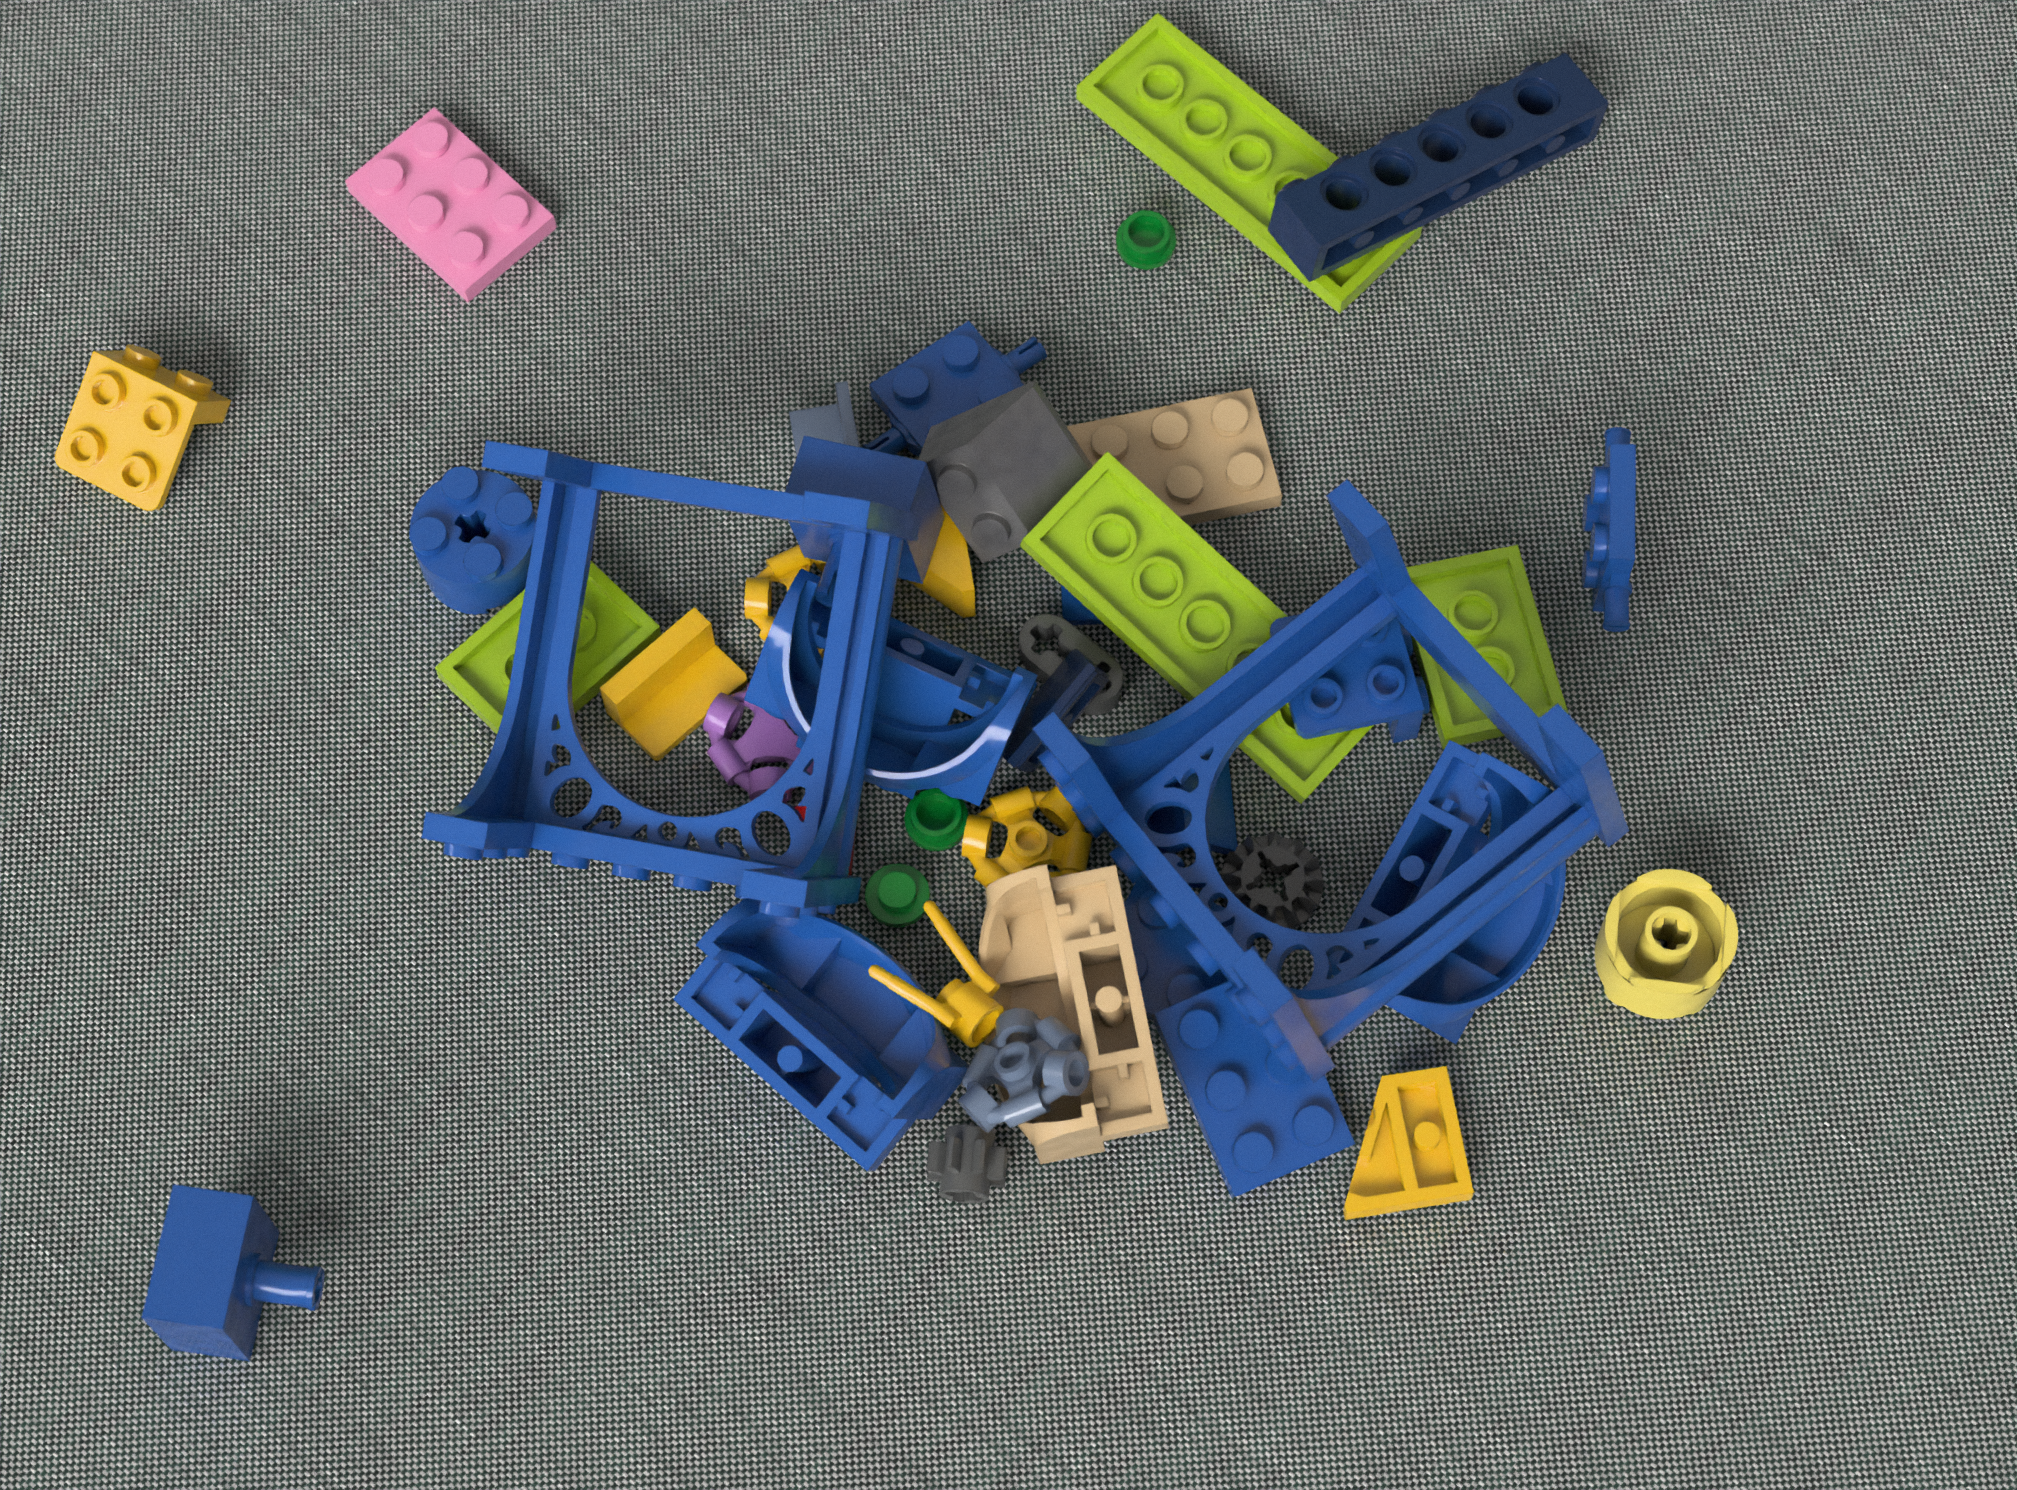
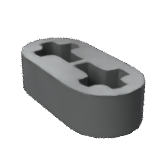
[1019,614,1123,715]

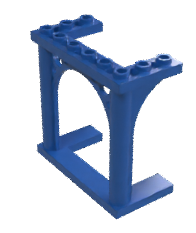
[422,440,921,919]
[1032,479,1629,1083]

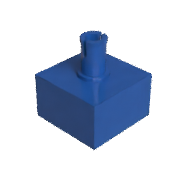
[785,435,945,608]
[141,1184,325,1361]

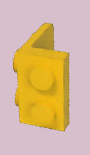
[55,344,231,511]

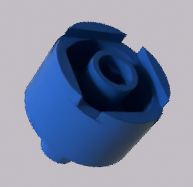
[409,466,536,615]

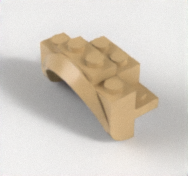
[978,864,1169,1164]

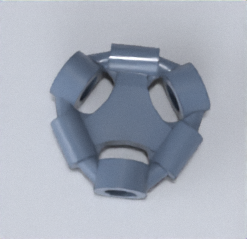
[957,1008,1090,1133]

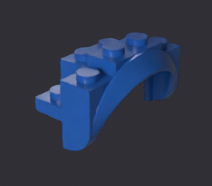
[744,568,1038,807]
[1329,740,1566,1044]
[674,898,969,1171]

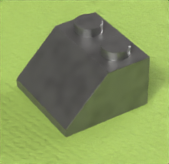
[918,380,1093,563]

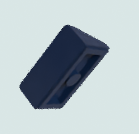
[1004,649,1109,773]

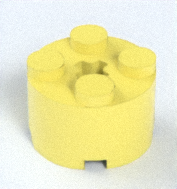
[1595,869,1738,1019]

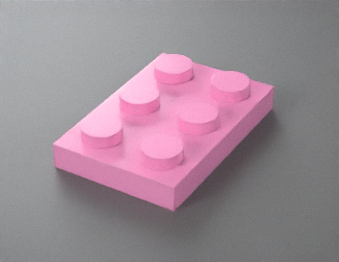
[345,107,557,302]

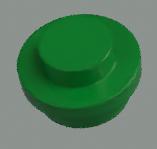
[1116,210,1176,270]
[904,788,968,851]
[865,864,930,928]

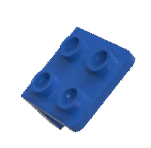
[1269,614,1429,743]

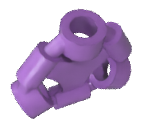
[703,683,814,802]

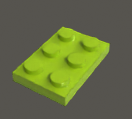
[1406,544,1568,749]
[435,561,662,734]

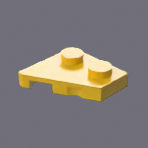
[1343,1066,1474,1220]

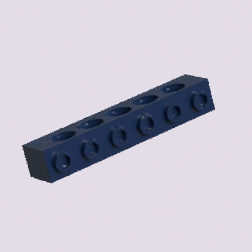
[1268,53,1609,282]

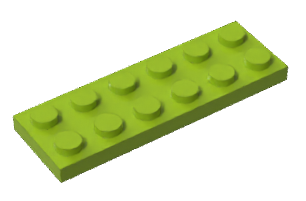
[1076,13,1422,314]
[1020,451,1374,804]

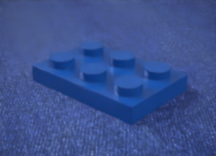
[1151,976,1355,1198]

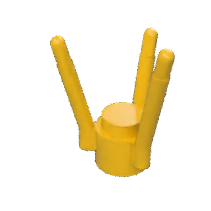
[868,900,1004,1048]

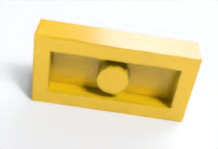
[599,607,748,761]

